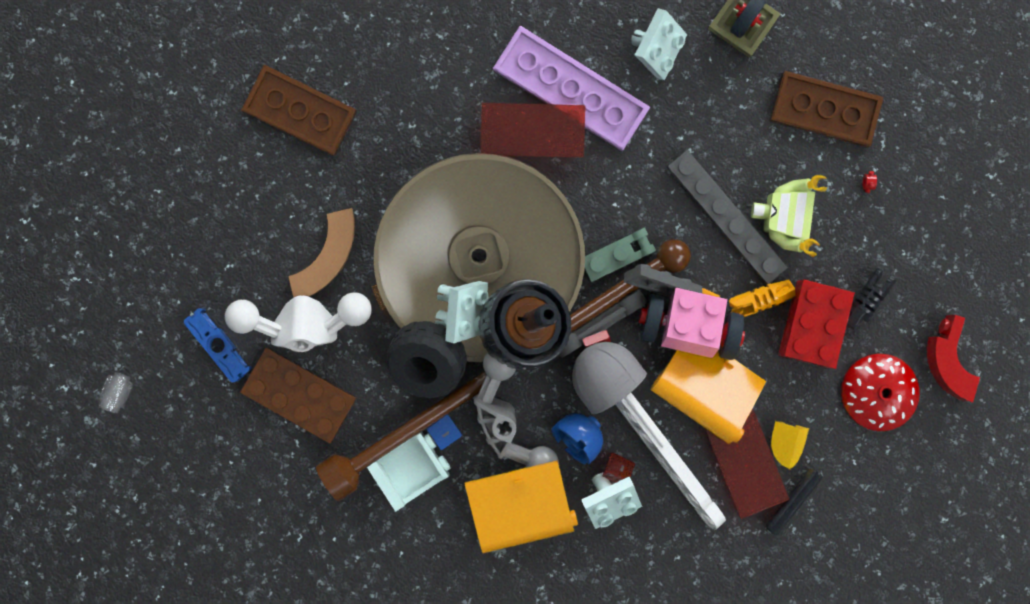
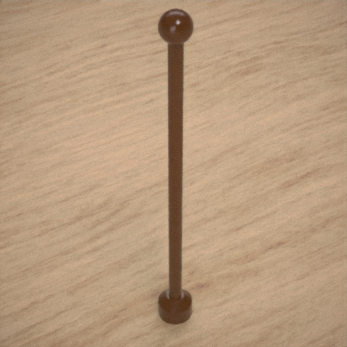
[316,239,691,501]

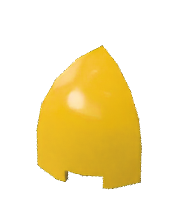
[771,421,809,469]

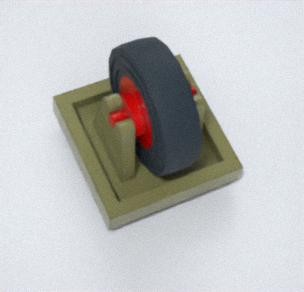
[708,0,780,58]

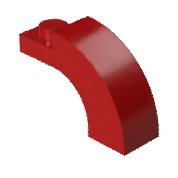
[927,315,980,402]

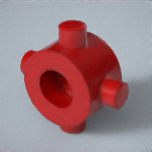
[862,171,877,193]

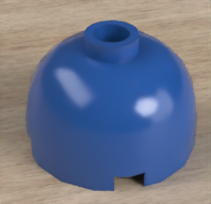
[551,413,603,465]

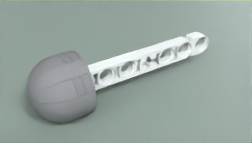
[572,342,726,530]

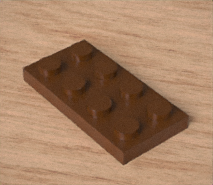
[240,347,357,444]

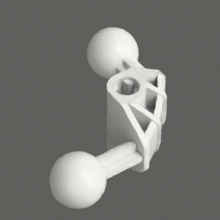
[225,292,372,352]

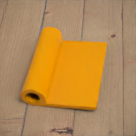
[650,350,766,444]
[465,460,578,553]

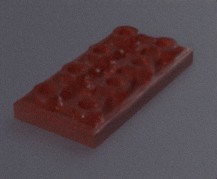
[481,103,586,158]
[704,408,790,519]

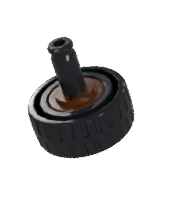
[478,279,571,370]

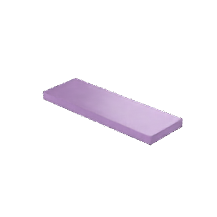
[493,26,650,151]

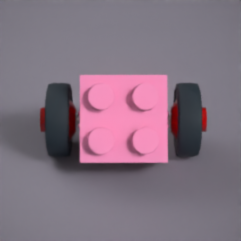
[639,288,745,360]

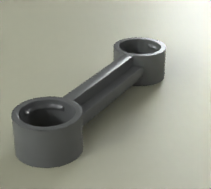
[559,289,648,358]

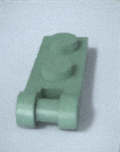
[584,228,656,282]

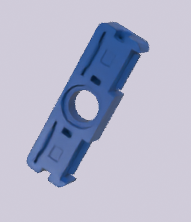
[184,308,252,382]

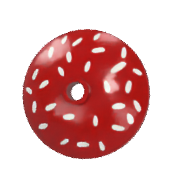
[841,354,920,431]

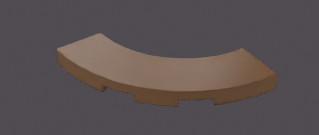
[288,208,355,297]

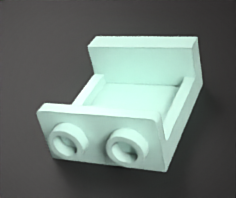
[367,431,451,512]

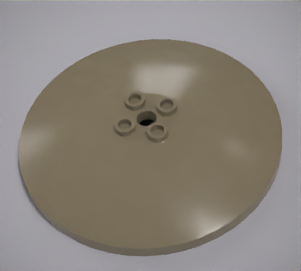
[374,153,585,362]

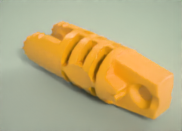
[729,280,796,317]

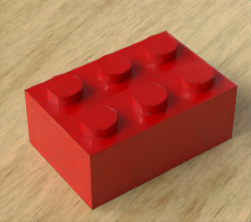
[778,279,855,369]

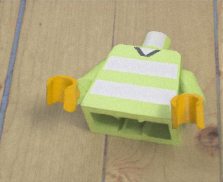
[751,175,827,257]

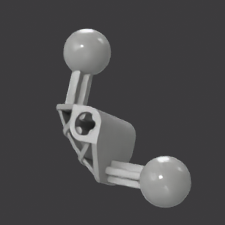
[474,352,559,468]

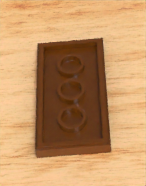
[241,65,357,156]
[770,70,884,148]

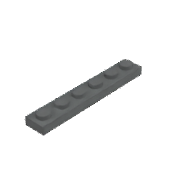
[667,150,788,285]

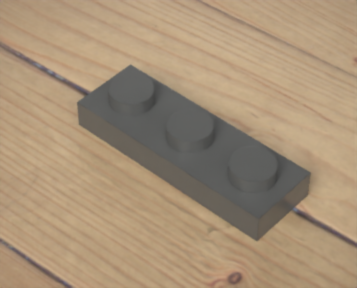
[624,264,702,298]

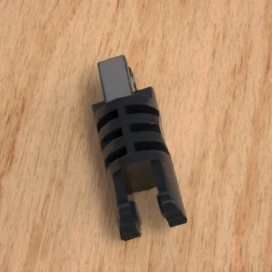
[847,267,898,331]

